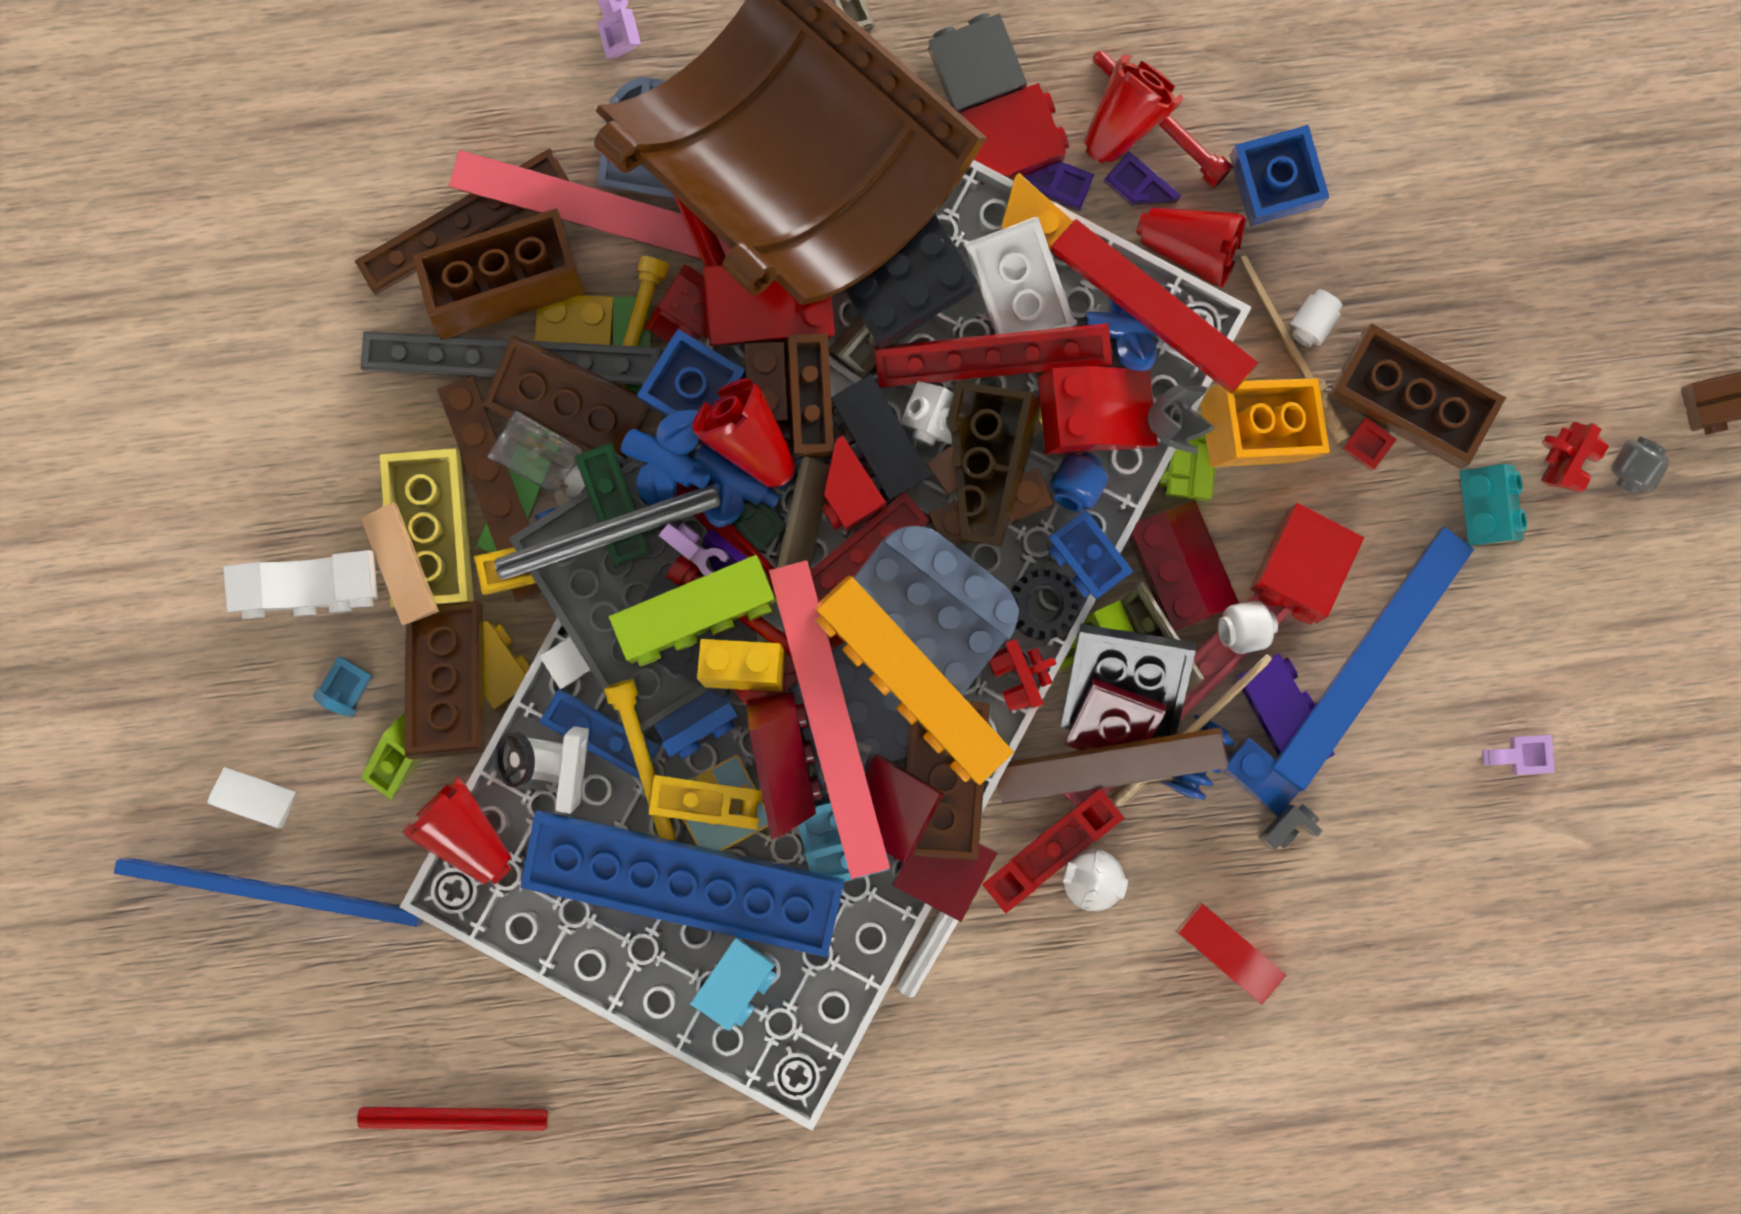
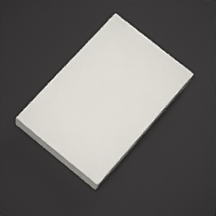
[963,217,1076,334]

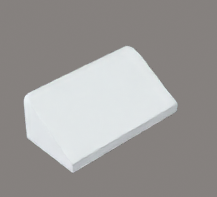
[207,767,296,828]

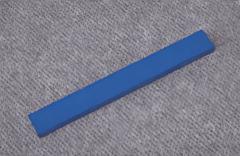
[1270,526,1474,791]
[114,857,424,927]

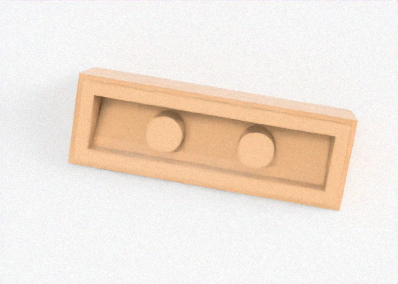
[360,503,439,626]

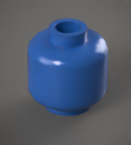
[1051,452,1108,512]

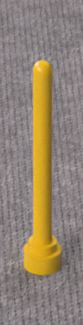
[621,256,670,388]
[604,679,676,841]

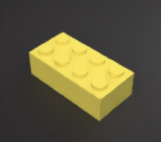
[379,448,474,609]

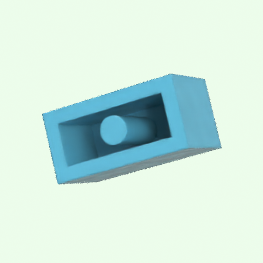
[690,937,777,1031]

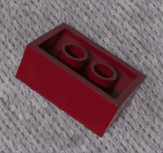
[1129,500,1239,631]
[746,691,822,839]

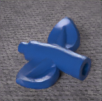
[1085,297,1158,371]
[621,410,710,506]
[693,443,781,528]

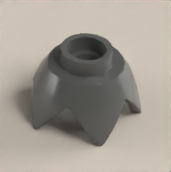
[1148,385,1215,454]

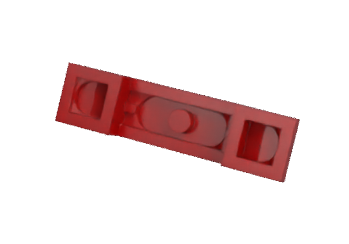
[982,788,1125,914]

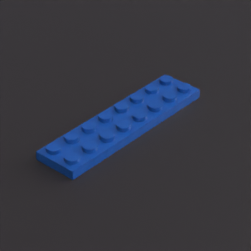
[520,810,845,957]

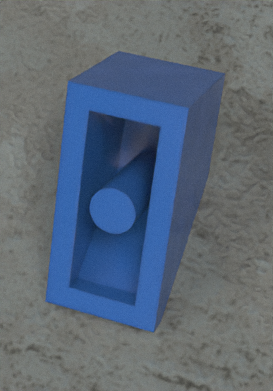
[1222,738,1299,817]

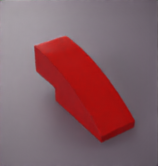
[1175,902,1286,1005]

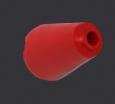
[1084,55,1183,164]
[1136,207,1246,288]
[692,378,796,487]
[402,776,511,885]

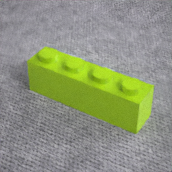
[609,555,777,666]

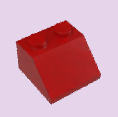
[822,435,886,534]

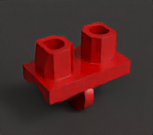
[1541,422,1609,492]
[988,639,1057,711]

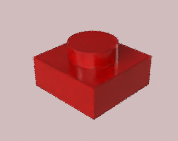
[1341,417,1397,471]

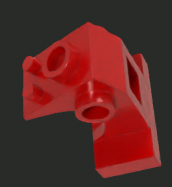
[643,264,708,345]

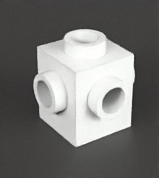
[900,381,954,446]

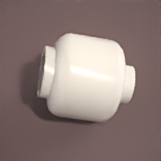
[1218,601,1278,654]

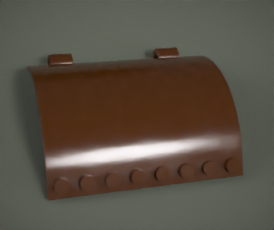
[594,0,987,305]

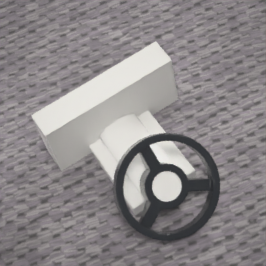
[495,726,589,814]

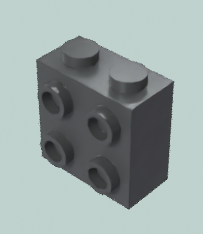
[928,13,1027,113]

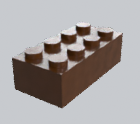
[412,208,586,340]
[1327,323,1506,469]

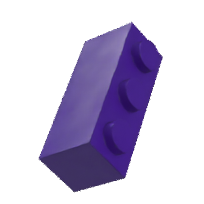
[1234,653,1335,760]

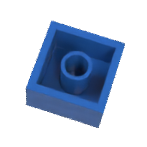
[1229,125,1329,227]
[637,329,746,417]

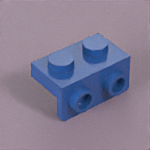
[1047,509,1133,600]
[654,690,740,759]

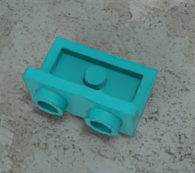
[1460,464,1527,546]

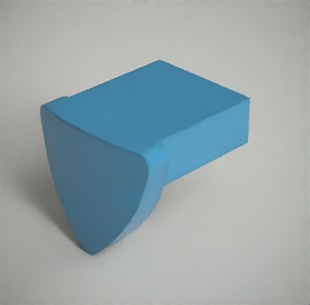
[313,656,373,717]

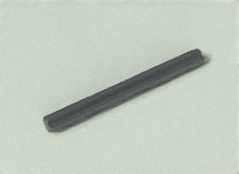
[494,485,720,580]

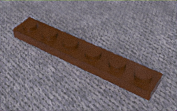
[437,376,542,602]

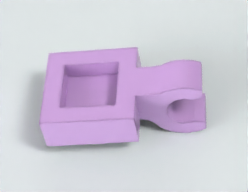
[597,0,641,59]
[658,522,729,576]
[1482,735,1555,775]

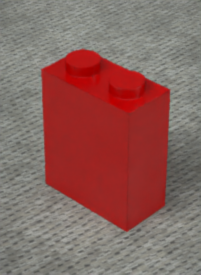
[960,83,1069,185]
[1250,502,1365,624]

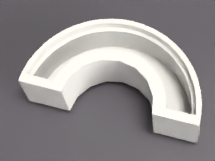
[223,550,378,619]

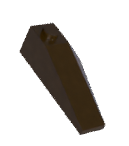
[948,381,1040,547]

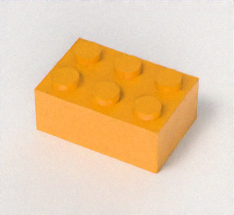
[1200,378,1330,467]

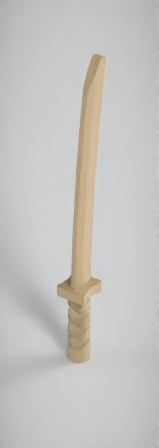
[1239,253,1351,444]
[1111,654,1272,807]

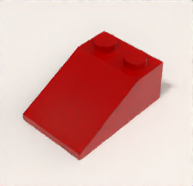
[703,265,835,346]
[1037,366,1158,454]

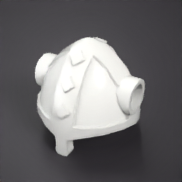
[1063,849,1129,912]

